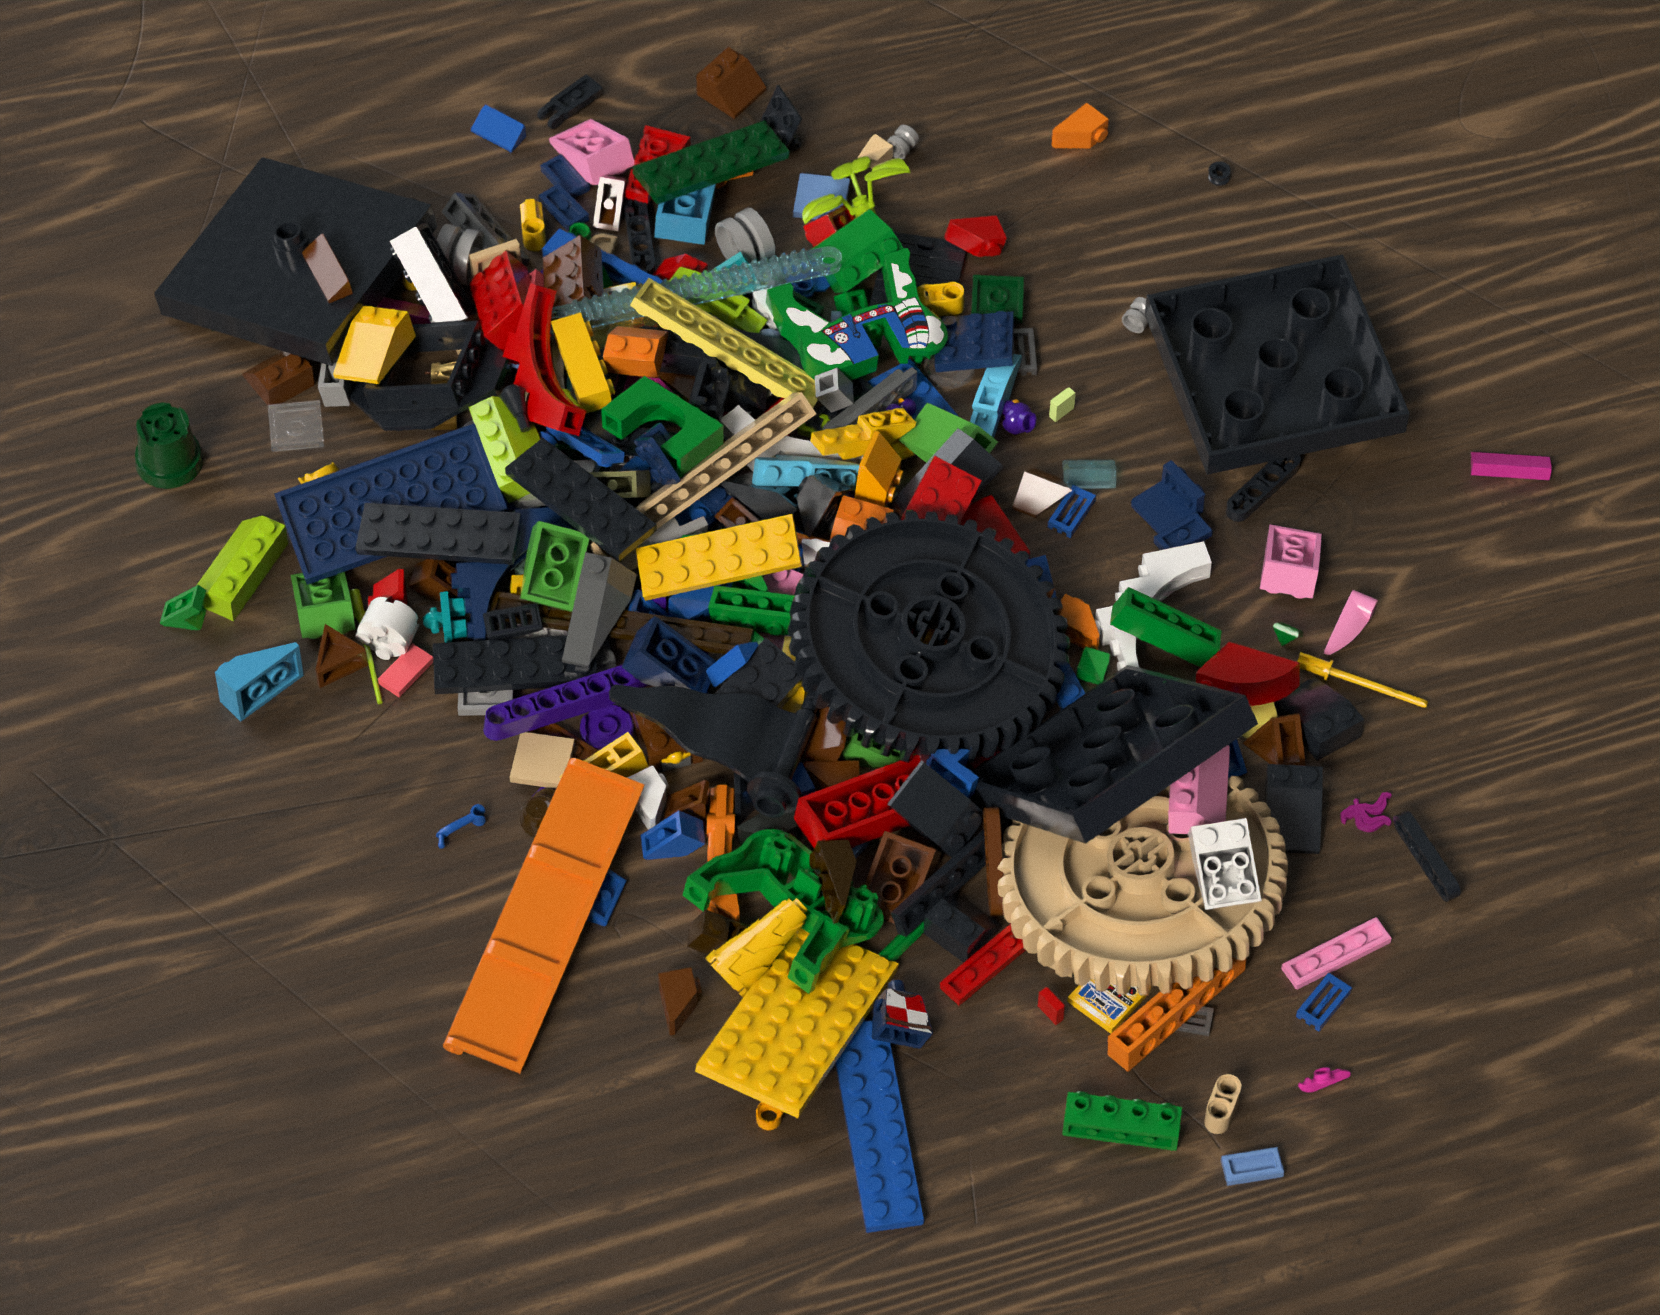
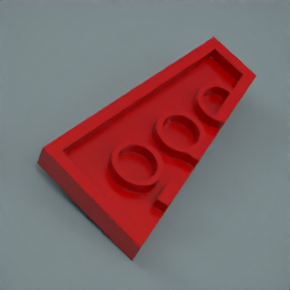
[625,125,691,203]

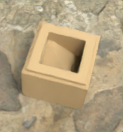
[858,134,893,169]

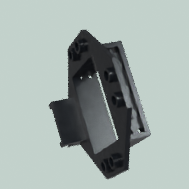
[349,321,511,431]
[570,326,733,457]

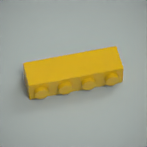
[551,312,615,413]

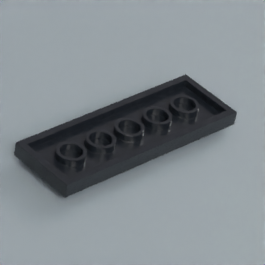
[505,438,657,561]
[355,503,522,565]
[433,636,597,695]

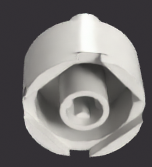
[356,597,419,660]

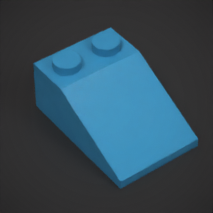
[655,184,716,245]
[215,642,304,722]

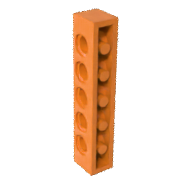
[1108,957,1246,1072]

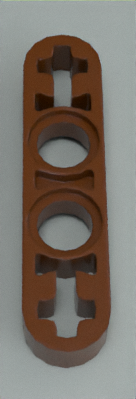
[983,807,1004,916]

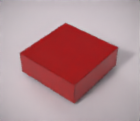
[1038,987,1065,1025]

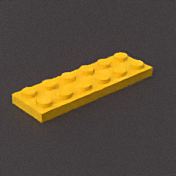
[635,514,802,601]

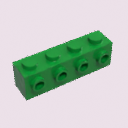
[708,586,795,636]
[1110,587,1222,667]
[1062,1091,1182,1151]

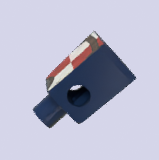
[872,980,933,1049]

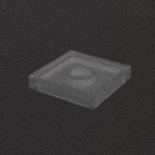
[268,400,324,452]

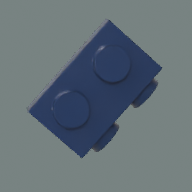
[634,423,681,485]
[1131,460,1205,534]

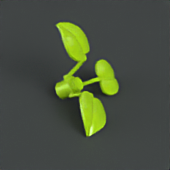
[802,156,910,225]

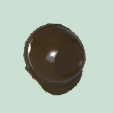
[520,788,555,838]

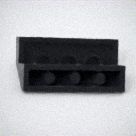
[888,429,1003,517]

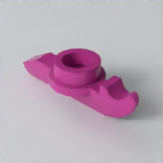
[1298,1067,1350,1093]

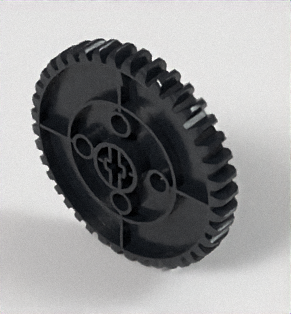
[788,510,1070,764]

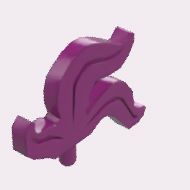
[1340,792,1392,832]

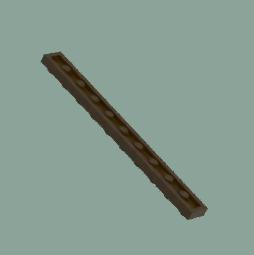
[489,591,755,654]

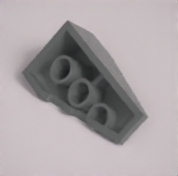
[562,552,637,668]

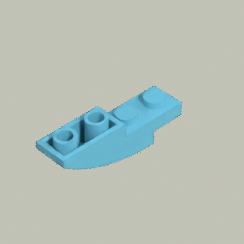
[970,354,1022,438]
[752,455,860,491]

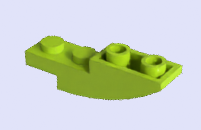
[666,267,768,333]

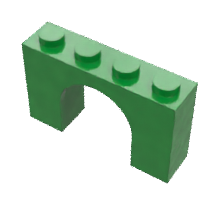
[602,376,723,477]

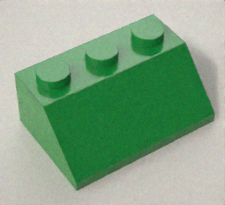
[809,209,904,294]

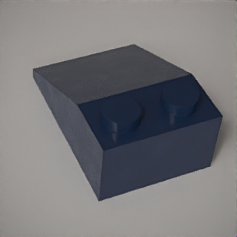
[622,616,716,693]

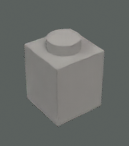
[815,368,854,412]

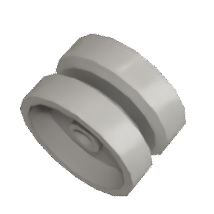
[715,208,775,268]
[437,224,484,286]

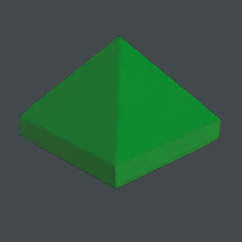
[1273,622,1304,646]

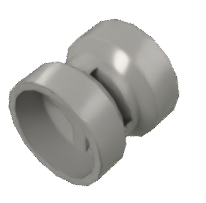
[887,125,919,159]
[1122,297,1148,333]

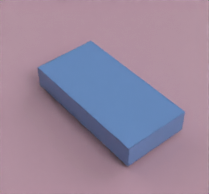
[1221,1147,1284,1186]

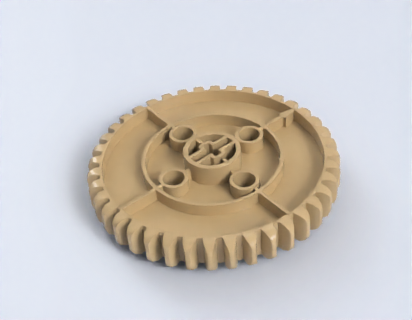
[997,776,1288,996]

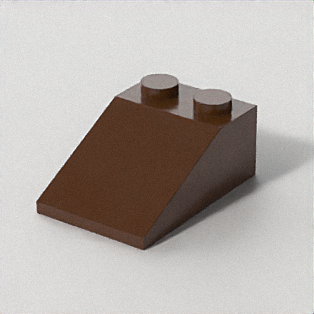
[864,831,942,923]

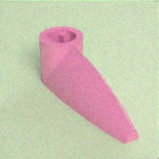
[1324,590,1378,655]

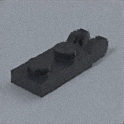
[537,74,604,130]

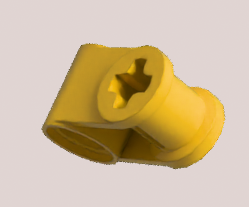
[917,282,964,316]

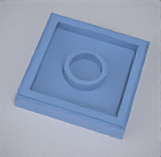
[793,173,850,220]

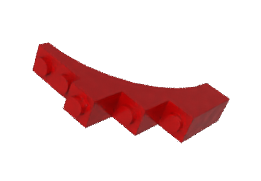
[503,283,586,436]

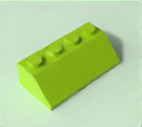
[468,396,541,503]
[196,515,288,621]

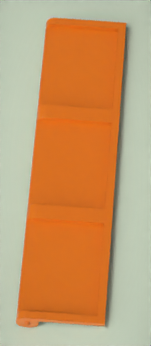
[443,758,645,1073]

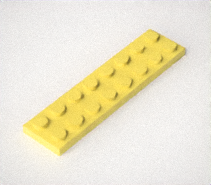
[630,278,818,408]

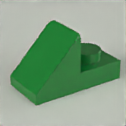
[160,585,206,630]

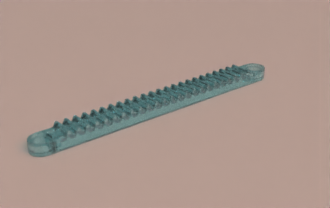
[550,246,842,335]

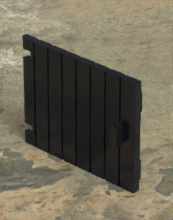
[869,232,966,317]

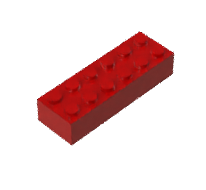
[794,755,921,848]

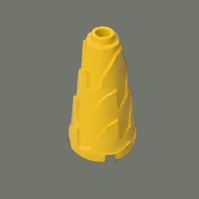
[705,898,808,998]

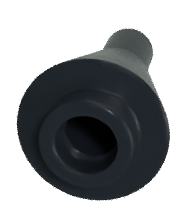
[499,384,531,433]

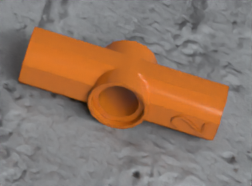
[707,785,735,861]

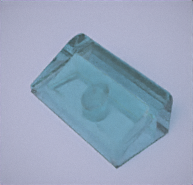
[1062,460,1116,489]

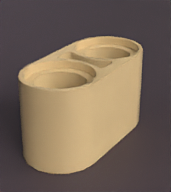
[1204,1074,1241,1134]

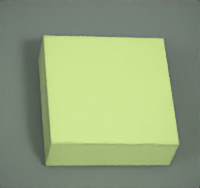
[1049,388,1075,422]

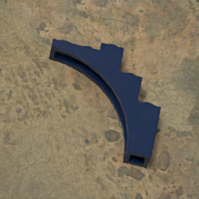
[451,507,580,641]

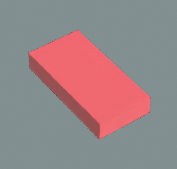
[378,643,433,698]

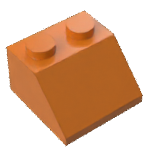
[603,326,669,378]
[830,495,894,540]

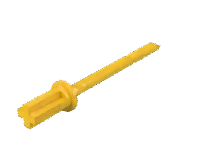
[1297,652,1428,708]

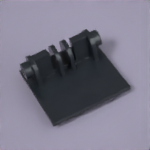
[760,85,802,150]

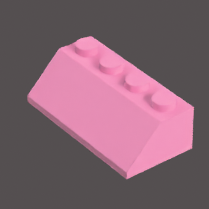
[1168,745,1230,834]

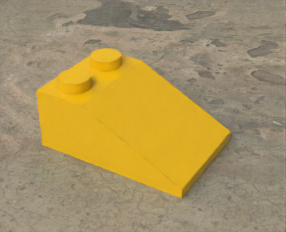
[333,306,416,384]

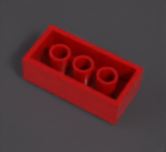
[469,250,532,352]
[900,456,982,524]

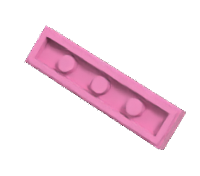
[1281,917,1392,990]

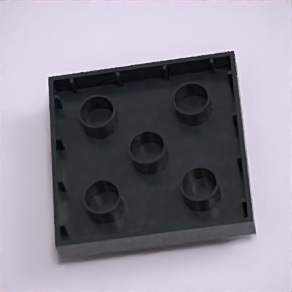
[154,157,438,366]
[1145,254,1410,475]
[970,665,1258,844]

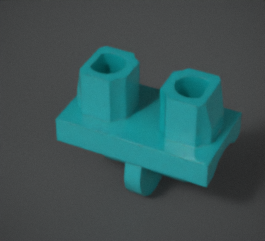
[423,591,467,643]

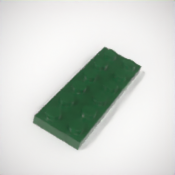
[633,120,789,205]

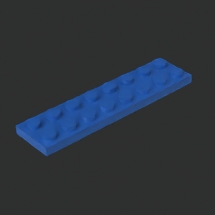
[835,1020,924,1233]

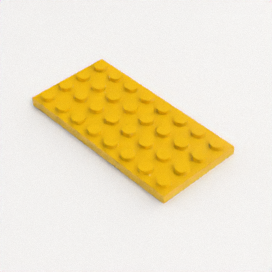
[695,928,899,1118]

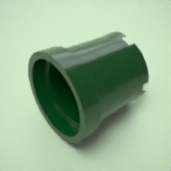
[135,402,203,489]

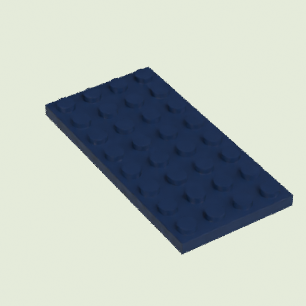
[274,424,508,585]

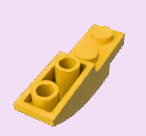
[810,408,916,460]

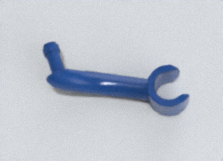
[436,804,485,849]

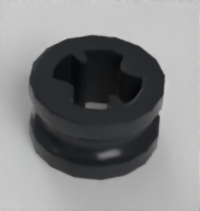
[1208,161,1231,186]

